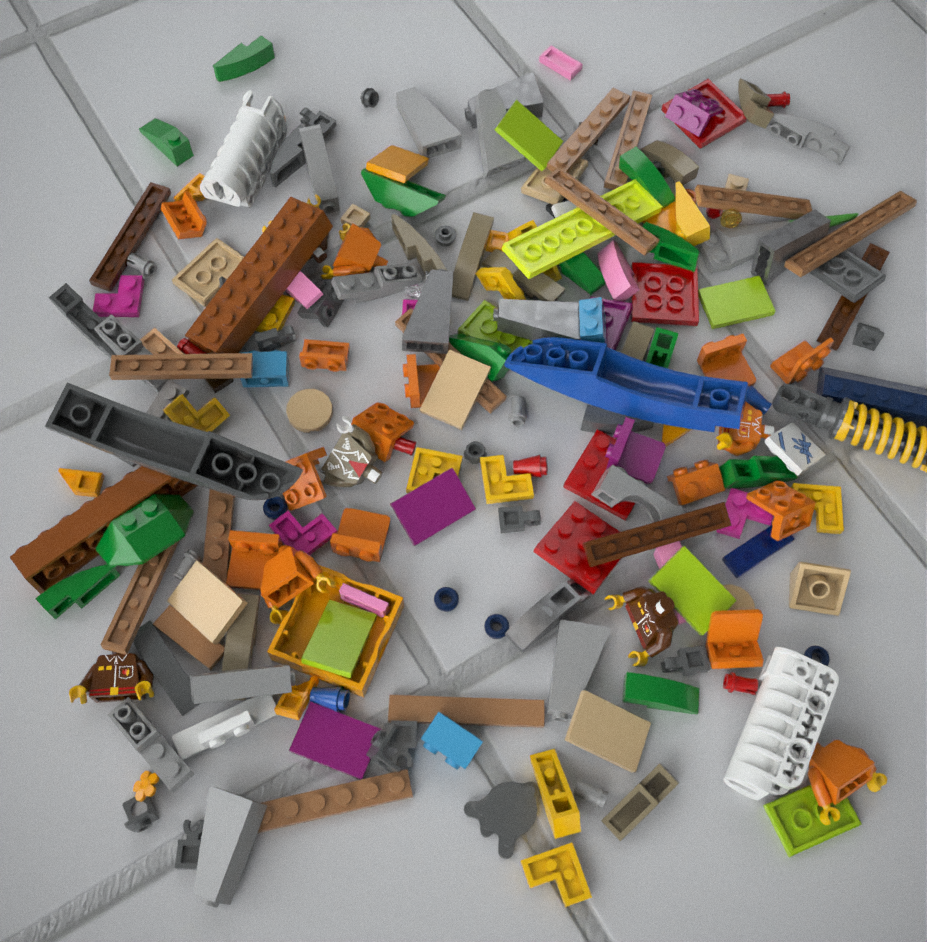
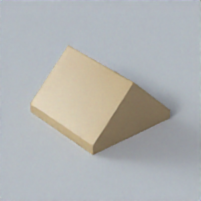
[789,562,851,616]

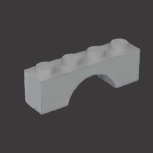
[591,465,687,542]

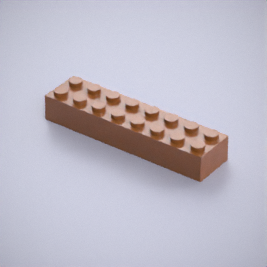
[185,197,333,354]
[10,466,198,594]

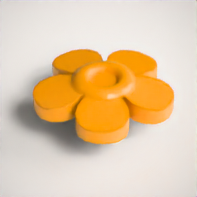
[133,771,159,802]

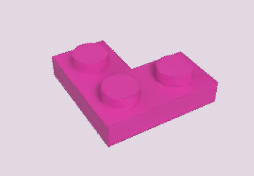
[93,275,145,317]
[716,488,774,539]
[269,511,337,555]

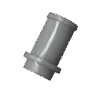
[127,253,157,277]
[508,396,527,427]
[172,549,201,581]
[573,779,609,808]

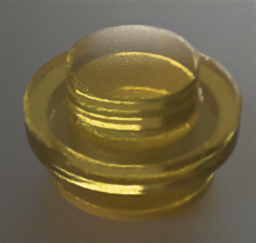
[720,209,742,228]

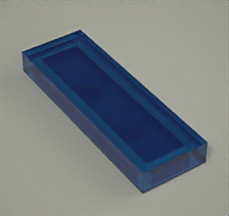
[722,525,795,579]

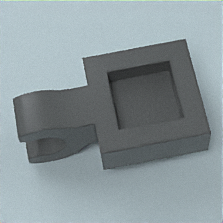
[300,107,337,139]
[498,505,541,534]
[661,645,710,676]

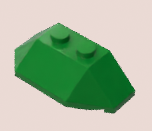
[361,168,446,217]
[96,494,194,567]

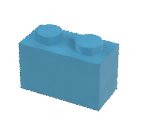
[579,297,607,343]
[240,350,290,388]
[421,711,483,770]

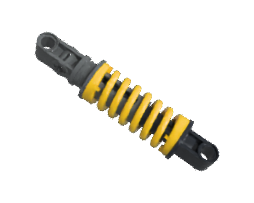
[772,384,927,473]

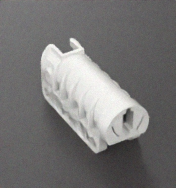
[200,90,287,208]
[723,647,839,801]

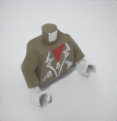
[316,416,383,487]

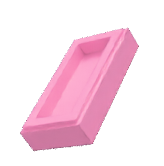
[539,45,583,81]
[339,583,390,618]

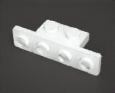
[172,695,277,760]

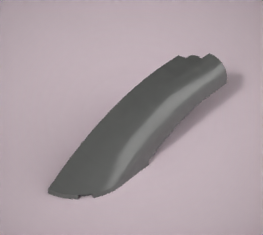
[45,382,303,500]

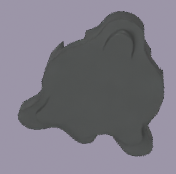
[464,782,540,859]

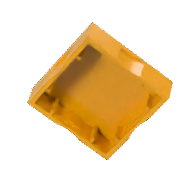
[267,564,404,698]

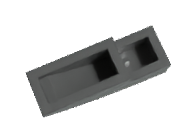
[270,125,305,188]
[580,404,655,434]

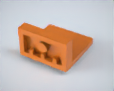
[770,338,834,384]
[283,447,327,511]
[746,481,816,541]
[226,530,283,590]

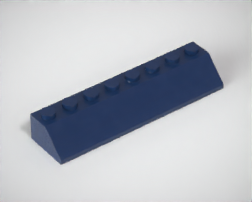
[816,367,927,428]

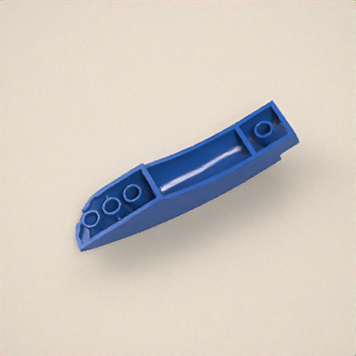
[504,337,748,432]

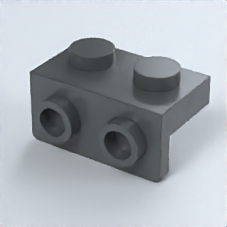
[297,279,345,327]

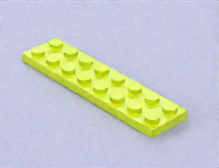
[502,179,663,279]

